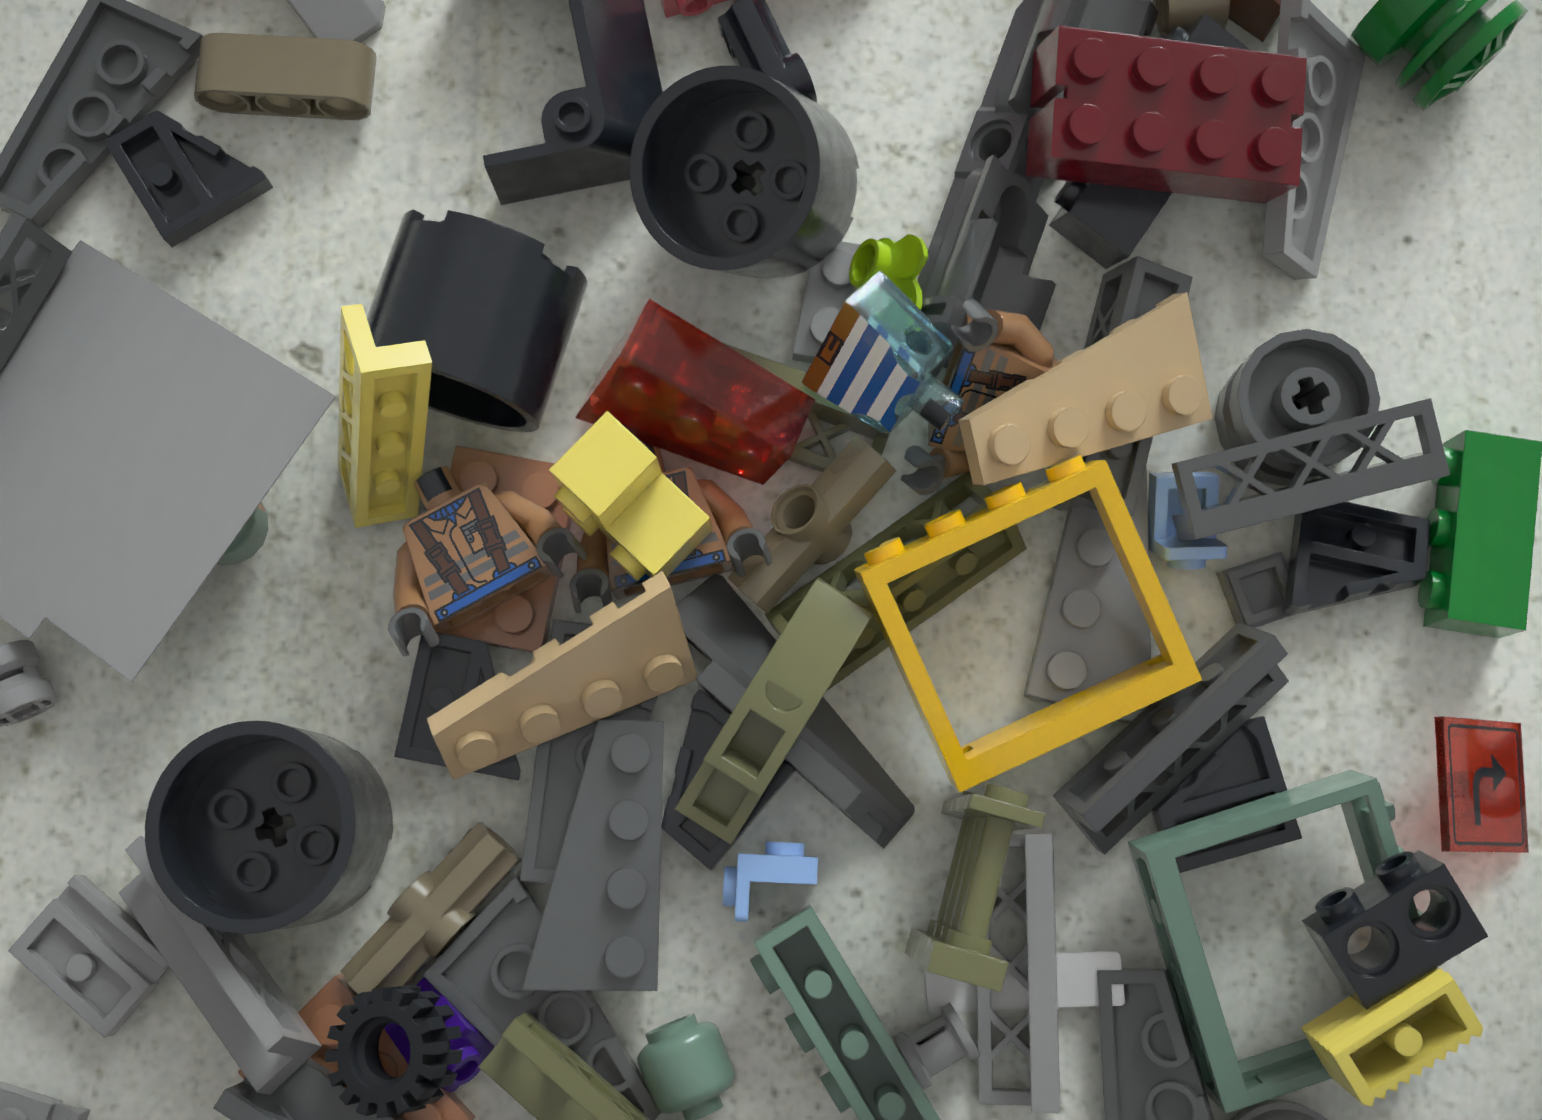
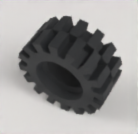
[325,985,463,1118]

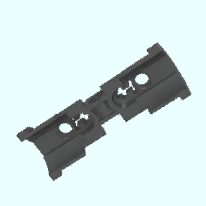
[908,0,1159,369]

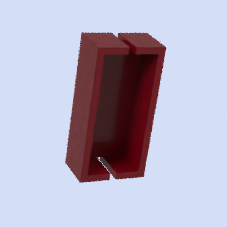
[1026,25,1307,204]

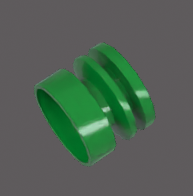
[1350,0,1528,111]

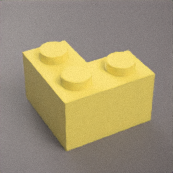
[549,411,713,582]

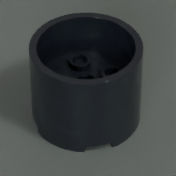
[629,66,859,279]
[366,209,587,432]
[145,721,393,934]

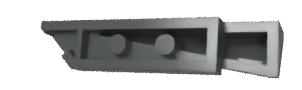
[676,574,915,849]

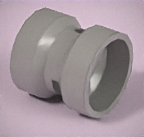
[0,640,58,727]

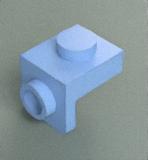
[1148,472,1227,570]
[723,841,818,922]

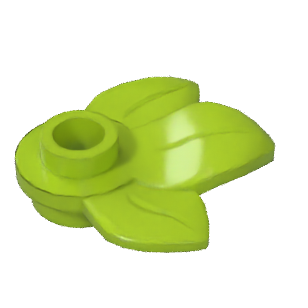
[849,234,928,335]

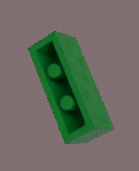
[1418,430,1542,638]

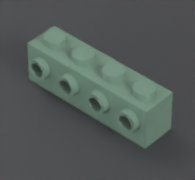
[750,904,940,1120]

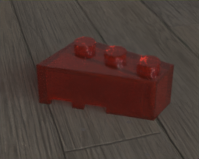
[575,299,815,485]

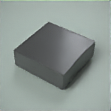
[1216,552,1296,628]

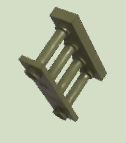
[905,784,1046,992]

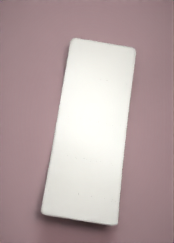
[924,951,1125,1014]

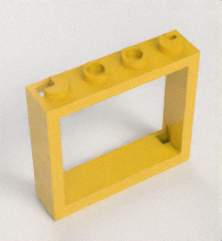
[853,454,1202,793]

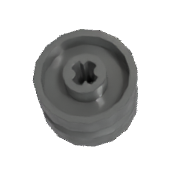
[1214,329,1380,486]

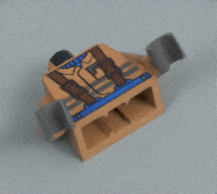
[901,299,1058,495]
[569,441,773,614]
[388,466,588,657]

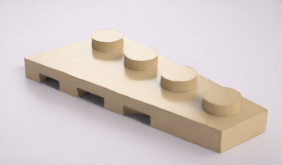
[959,292,1213,485]
[427,571,698,780]

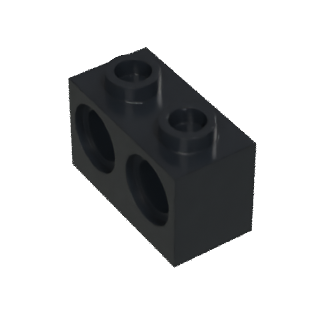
[1302,850,1488,1009]

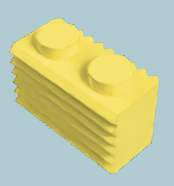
[1301,967,1483,1107]

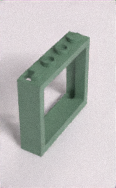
[1128,770,1423,1114]

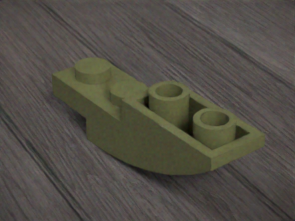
[675,578,875,845]

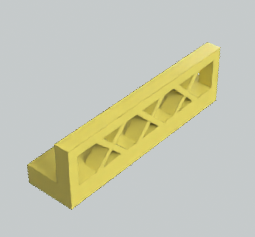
[338,304,432,528]

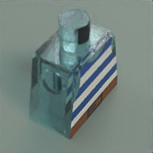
[802,271,965,433]

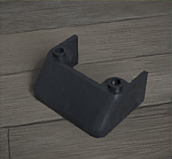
[483,0,663,205]

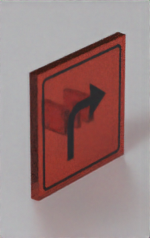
[1434,716,1529,853]

